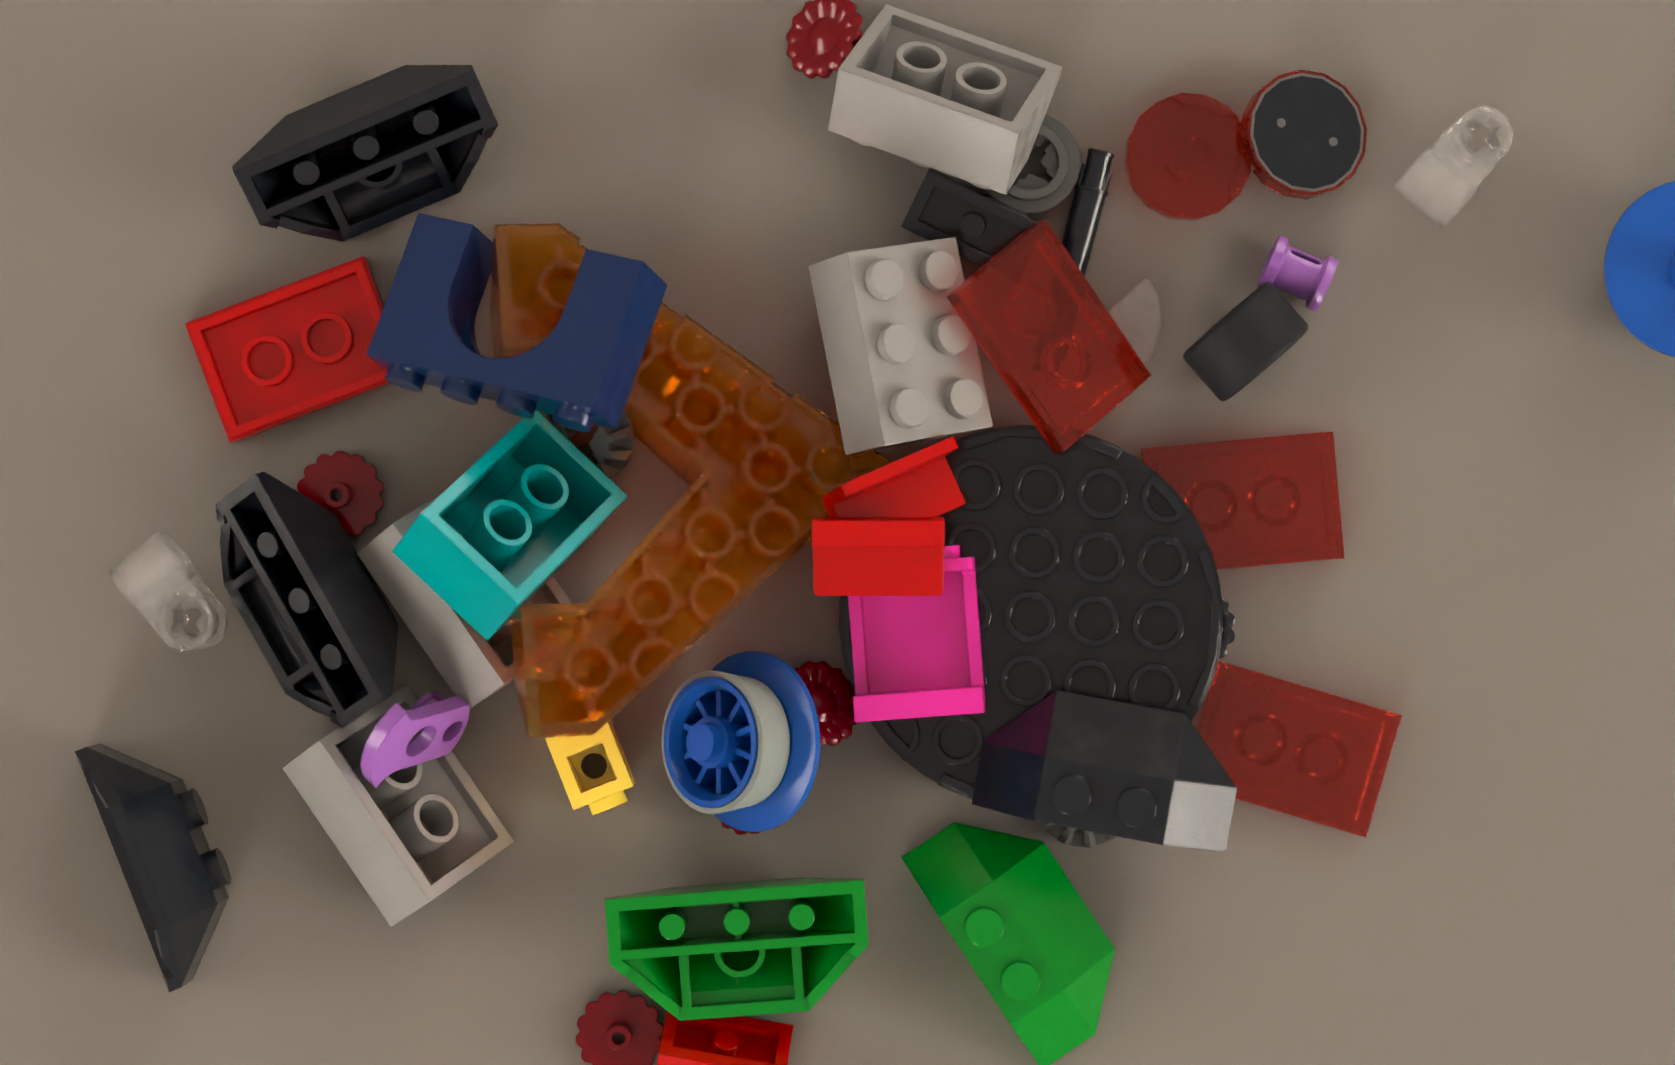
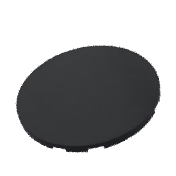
[839,425,1223,799]

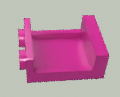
[848,545,986,722]

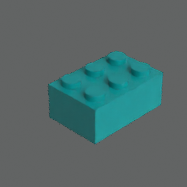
[392,411,628,641]

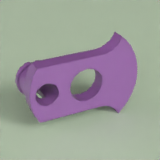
[360,690,470,788]

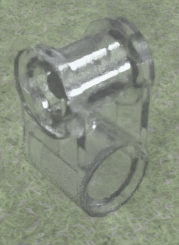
[1394,106,1513,228]
[109,529,228,651]

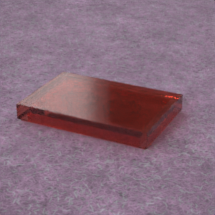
[946,220,1151,453]
[1141,431,1344,570]
[1196,661,1402,837]

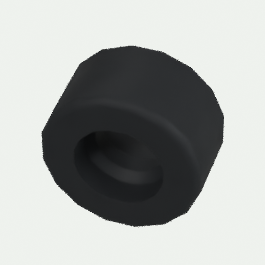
[1183,282,1308,401]

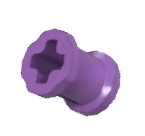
[1256,235,1338,312]

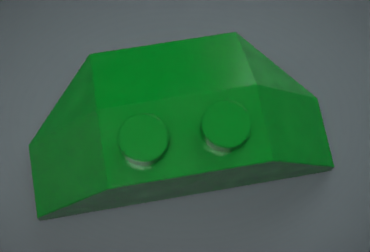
[901,822,1115,1065]
[605,877,869,1021]

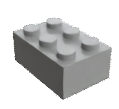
[808,237,993,455]

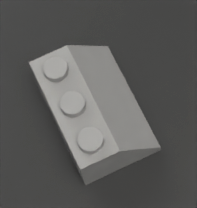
[828,4,1062,195]
[357,495,589,709]
[283,685,514,927]

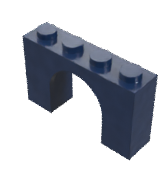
[366,213,667,432]

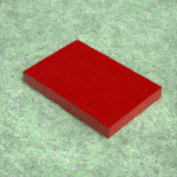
[185,256,392,443]

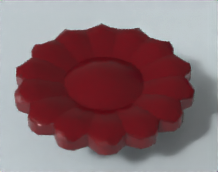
[786,0,863,79]
[297,451,384,536]
[794,661,858,746]
[575,990,664,1065]

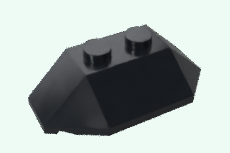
[232,65,498,242]
[215,471,399,728]
[972,690,1237,851]
[75,743,231,992]

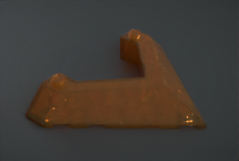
[490,223,892,738]

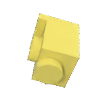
[545,711,636,815]

